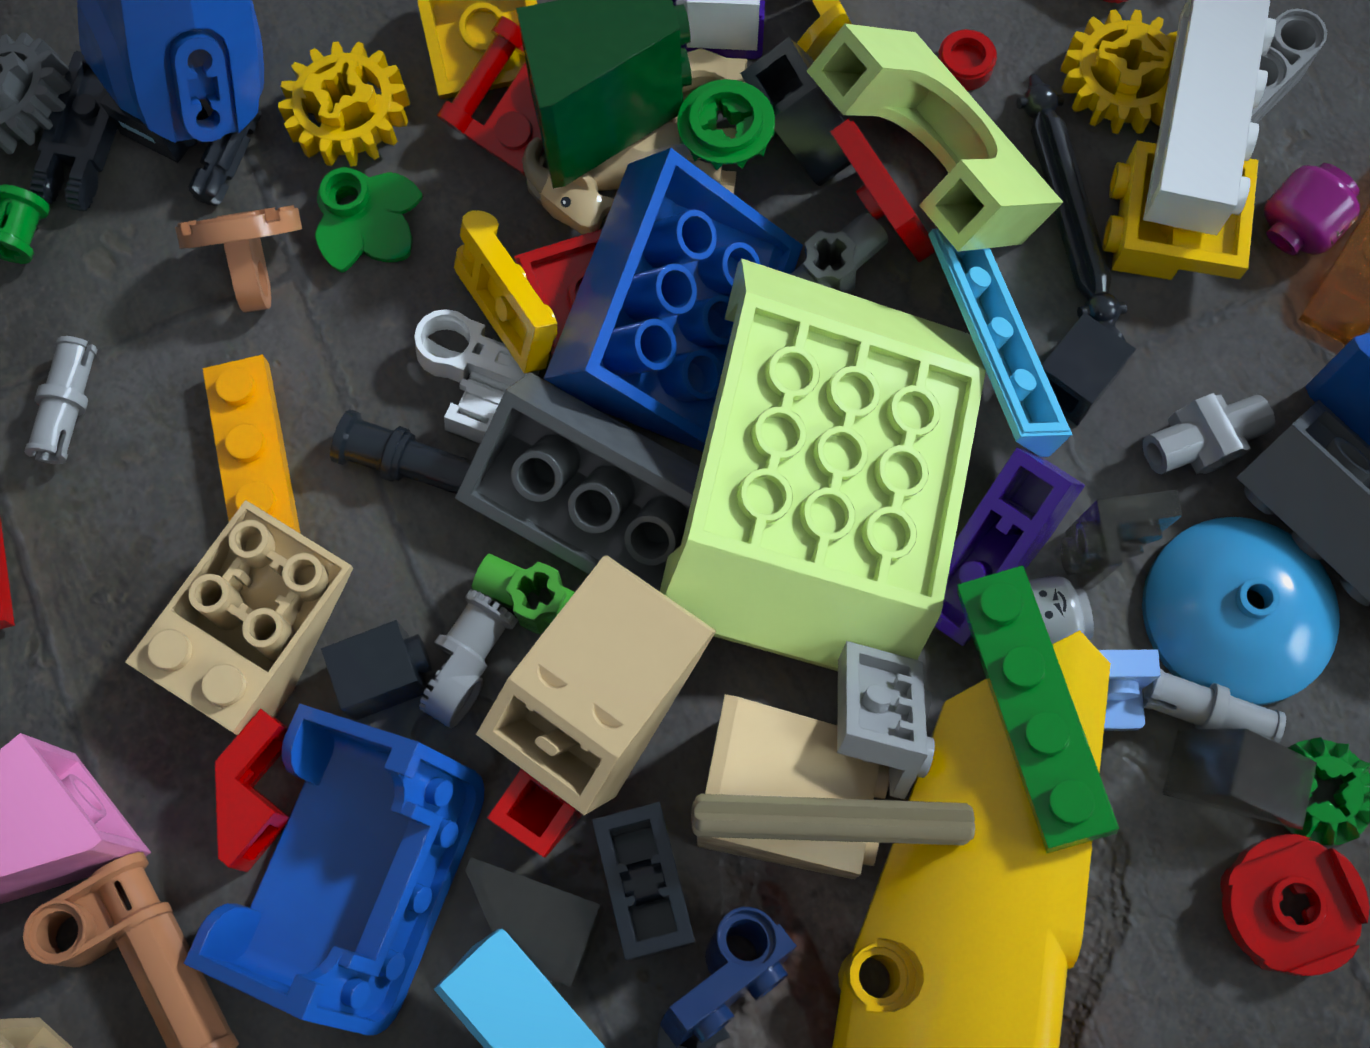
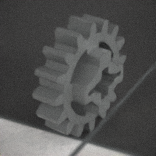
[0,32,71,154]

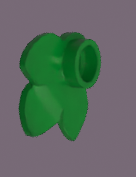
[315,167,423,273]

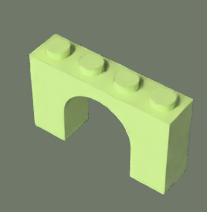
[807,24,1063,252]

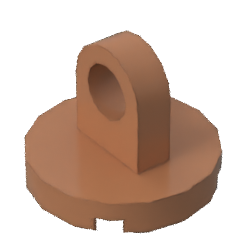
[175,205,302,313]

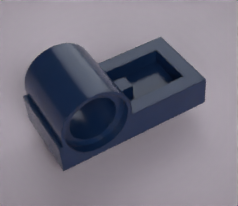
[660,907,797,1048]

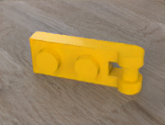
[454,210,557,374]

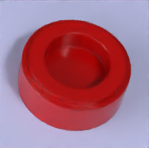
[938,29,997,91]

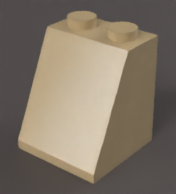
[697,694,889,880]

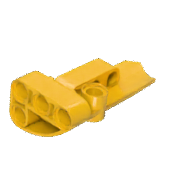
[832,630,1111,1048]

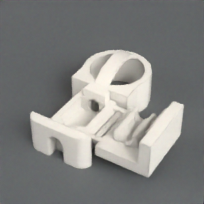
[414,309,540,443]

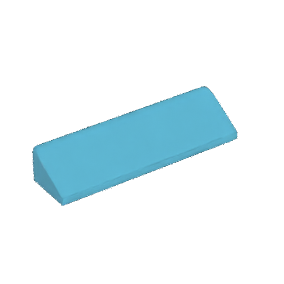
[928,229,1072,457]
[434,929,606,1048]

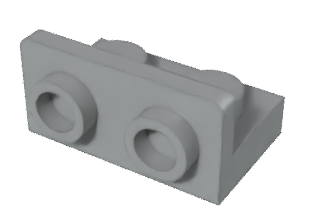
[837,641,935,799]

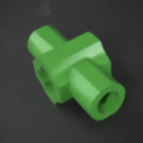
[472,554,575,634]

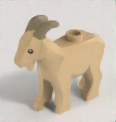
[522,48,747,235]

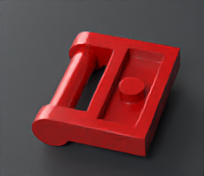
[436,16,544,177]

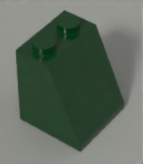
[516,0,692,189]

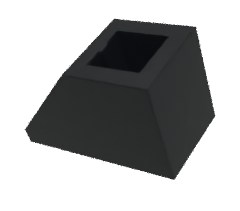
[740,37,851,186]

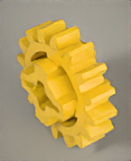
[1061,9,1177,134]
[278,41,410,167]

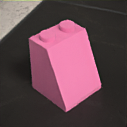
[0,733,151,904]

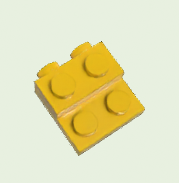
[417,0,537,100]
[1102,140,1259,280]

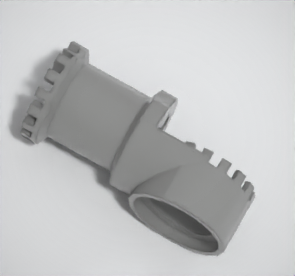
[419,589,518,728]

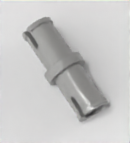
[24,336,97,464]
[1142,669,1286,753]

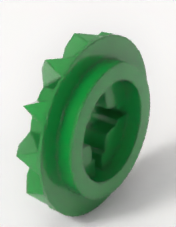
[677,79,775,171]
[1268,737,1370,846]

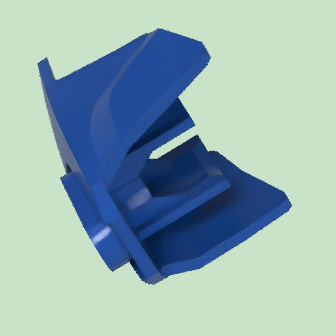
[77,0,264,143]

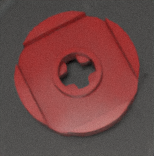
[1220,834,1370,976]

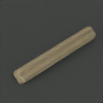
[691,794,975,845]

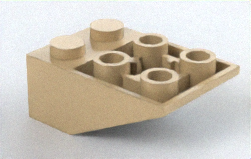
[125,500,353,735]
[476,556,716,815]

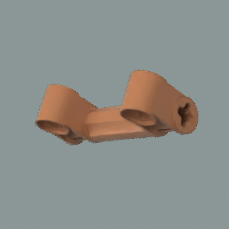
[23,852,239,1048]

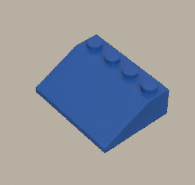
[544,148,803,452]

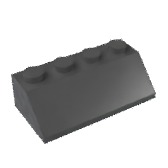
[455,372,699,592]
[1236,400,1370,606]

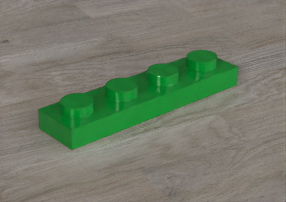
[957,565,1119,853]

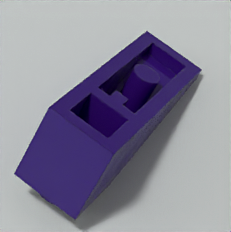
[935,448,1085,646]

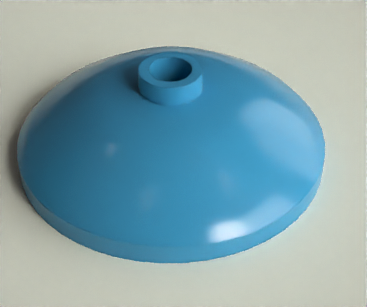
[1142,517,1340,706]

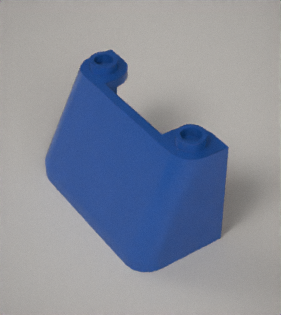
[183,703,484,1035]

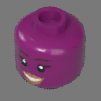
[1264,163,1360,255]

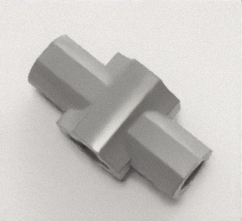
[1143,393,1275,474]

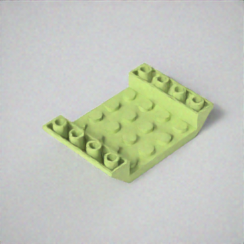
[660,258,986,671]

